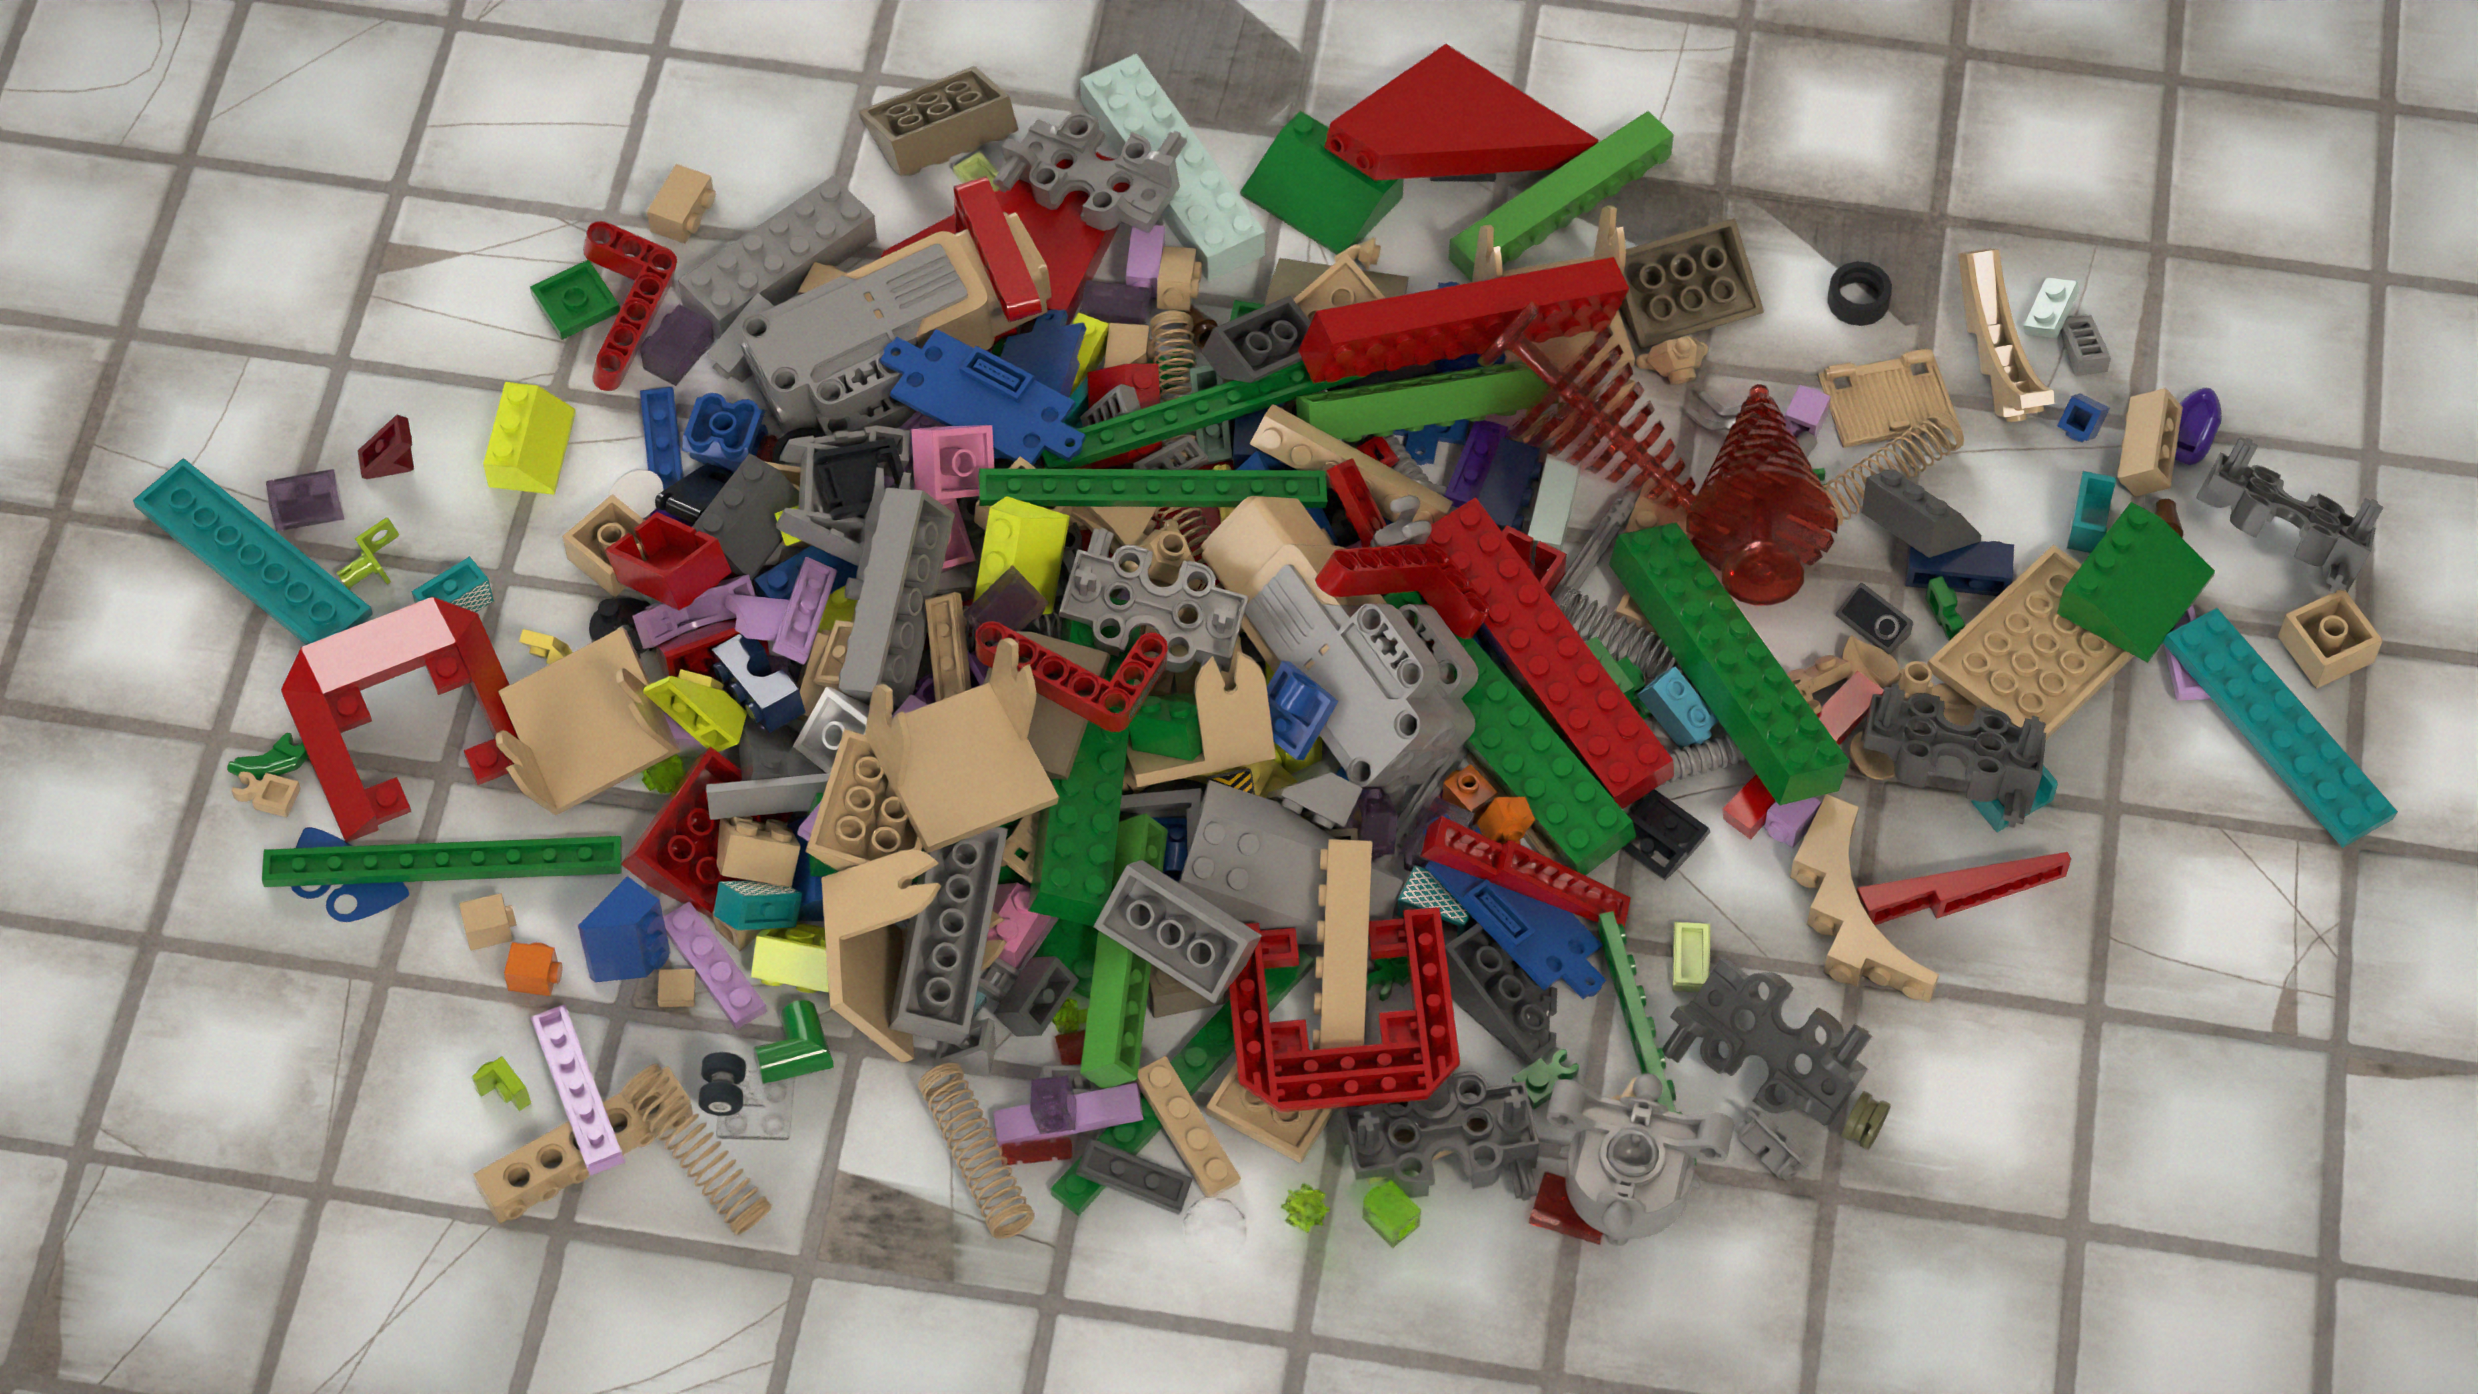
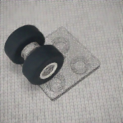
[698,1052,795,1140]

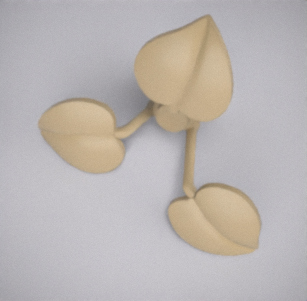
[1842,635,1980,780]

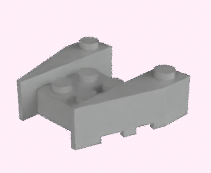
[776,425,910,566]

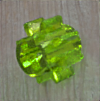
[641,753,686,794]
[1281,1183,1330,1233]

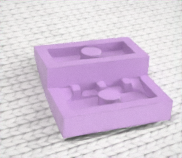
[725,594,789,641]

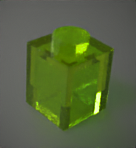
[1362,1180,1421,1248]

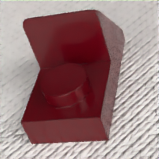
[357,414,414,479]

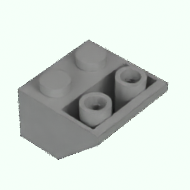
[1267,773,1363,831]

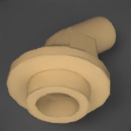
[1334,237,1381,270]

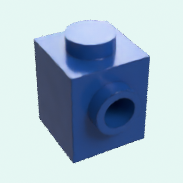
[2057,393,2110,442]

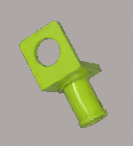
[336,517,399,590]

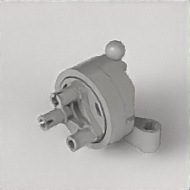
[1546,1073,1734,1246]

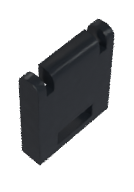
[813,438,904,520]
[655,463,734,524]

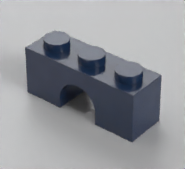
[712,634,806,733]

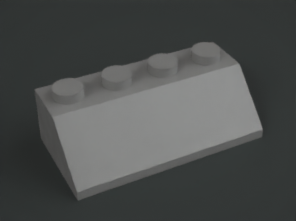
[1093,860,1262,1004]

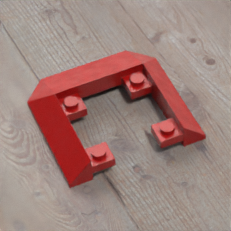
[281,597,519,843]
[1229,907,1460,1113]

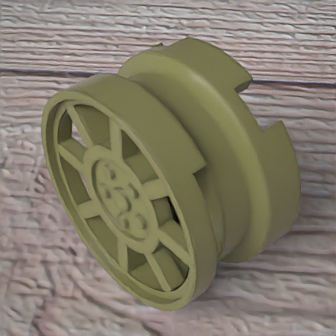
[1841,1091,1891,1150]

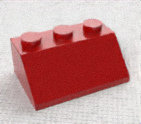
[1087,364,1162,469]
[656,618,771,680]

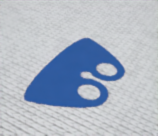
[291,827,410,922]

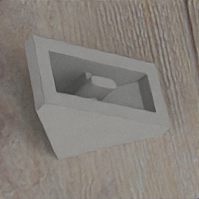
[934,1018,996,1077]

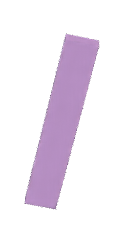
[531,1004,625,1176]

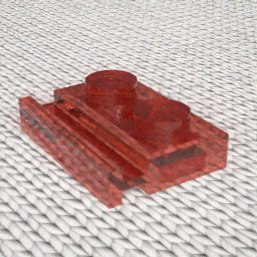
[1529,1171,1604,1245]

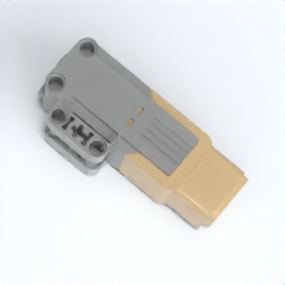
[741,212,1052,436]
[1201,496,1479,794]

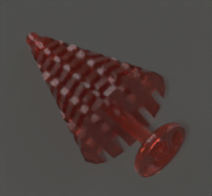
[1477,301,1708,519]
[1686,384,1838,606]

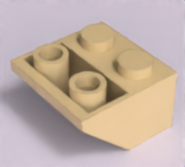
[717,816,801,887]

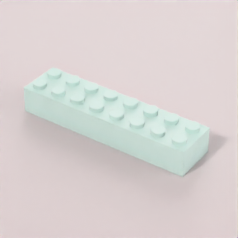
[1080,54,1265,281]

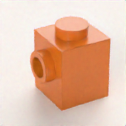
[1442,764,1498,829]
[504,942,562,996]

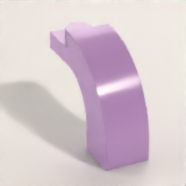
[632,574,756,649]

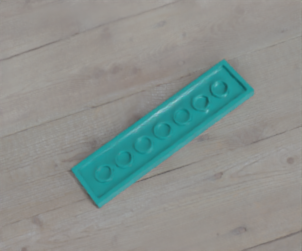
[133,458,373,645]
[2163,608,2398,848]

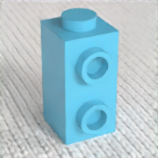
[1637,666,1719,749]

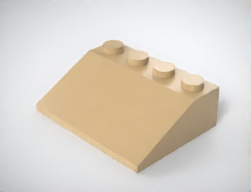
[806,729,923,889]

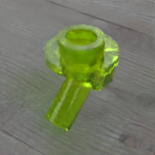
[1052,997,1089,1033]

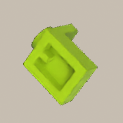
[472,1056,531,1111]

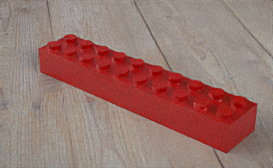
[1298,257,1630,383]
[1425,497,1674,809]

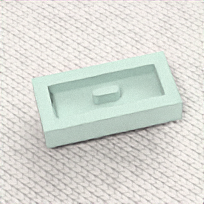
[2023,278,2080,338]

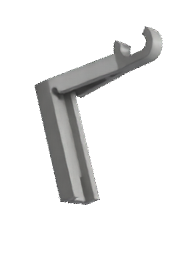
[1119,788,1204,854]

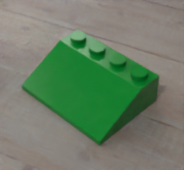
[1240,110,1404,255]
[2057,502,2215,663]

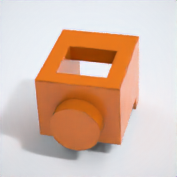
[1477,797,1535,845]

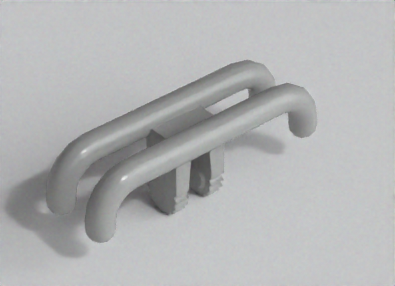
[1369,495,1432,547]

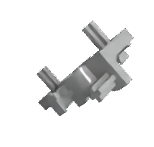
[993,112,1187,233]
[1059,528,1249,695]

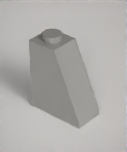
[707,292,775,383]

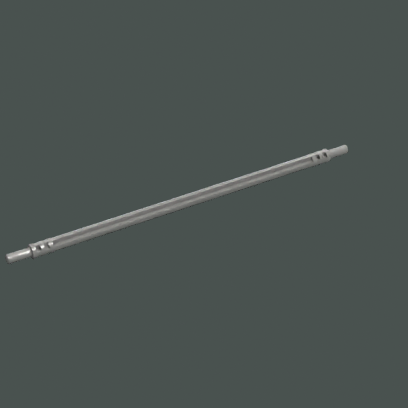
[1372,473,1648,869]

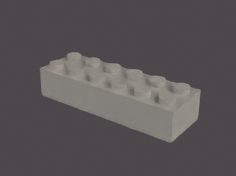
[678,176,877,340]
[838,488,955,712]
[889,827,1008,1045]

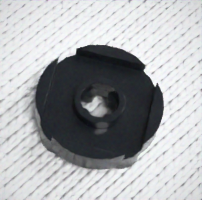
[589,597,655,659]

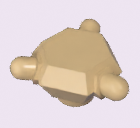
[1636,336,1708,385]
[1124,519,1201,590]

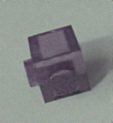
[1030,1076,1076,1134]

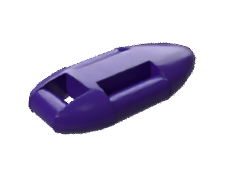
[2175,388,2222,466]

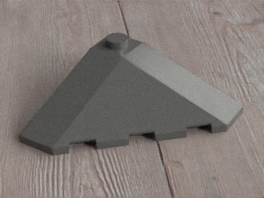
[739,707,826,811]
[1445,923,1557,1065]

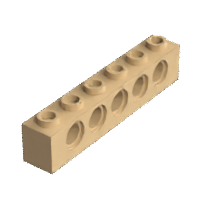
[473,1066,693,1224]

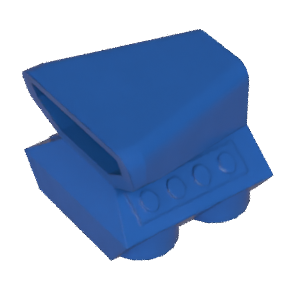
[682,393,768,473]

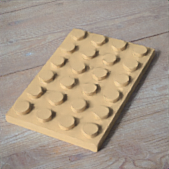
[1927,544,2134,740]

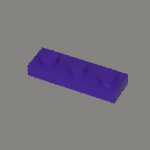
[1444,420,1508,508]

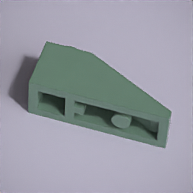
[1189,365,1235,465]

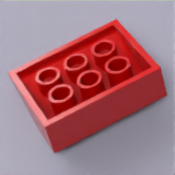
[621,747,793,919]

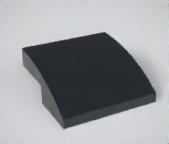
[1621,789,1710,880]

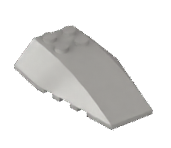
[1178,780,1403,949]

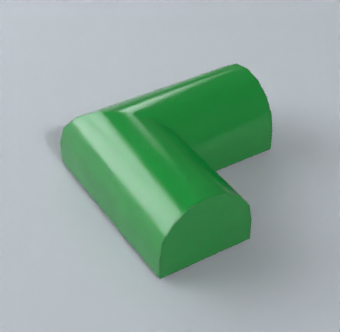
[753,1000,834,1084]

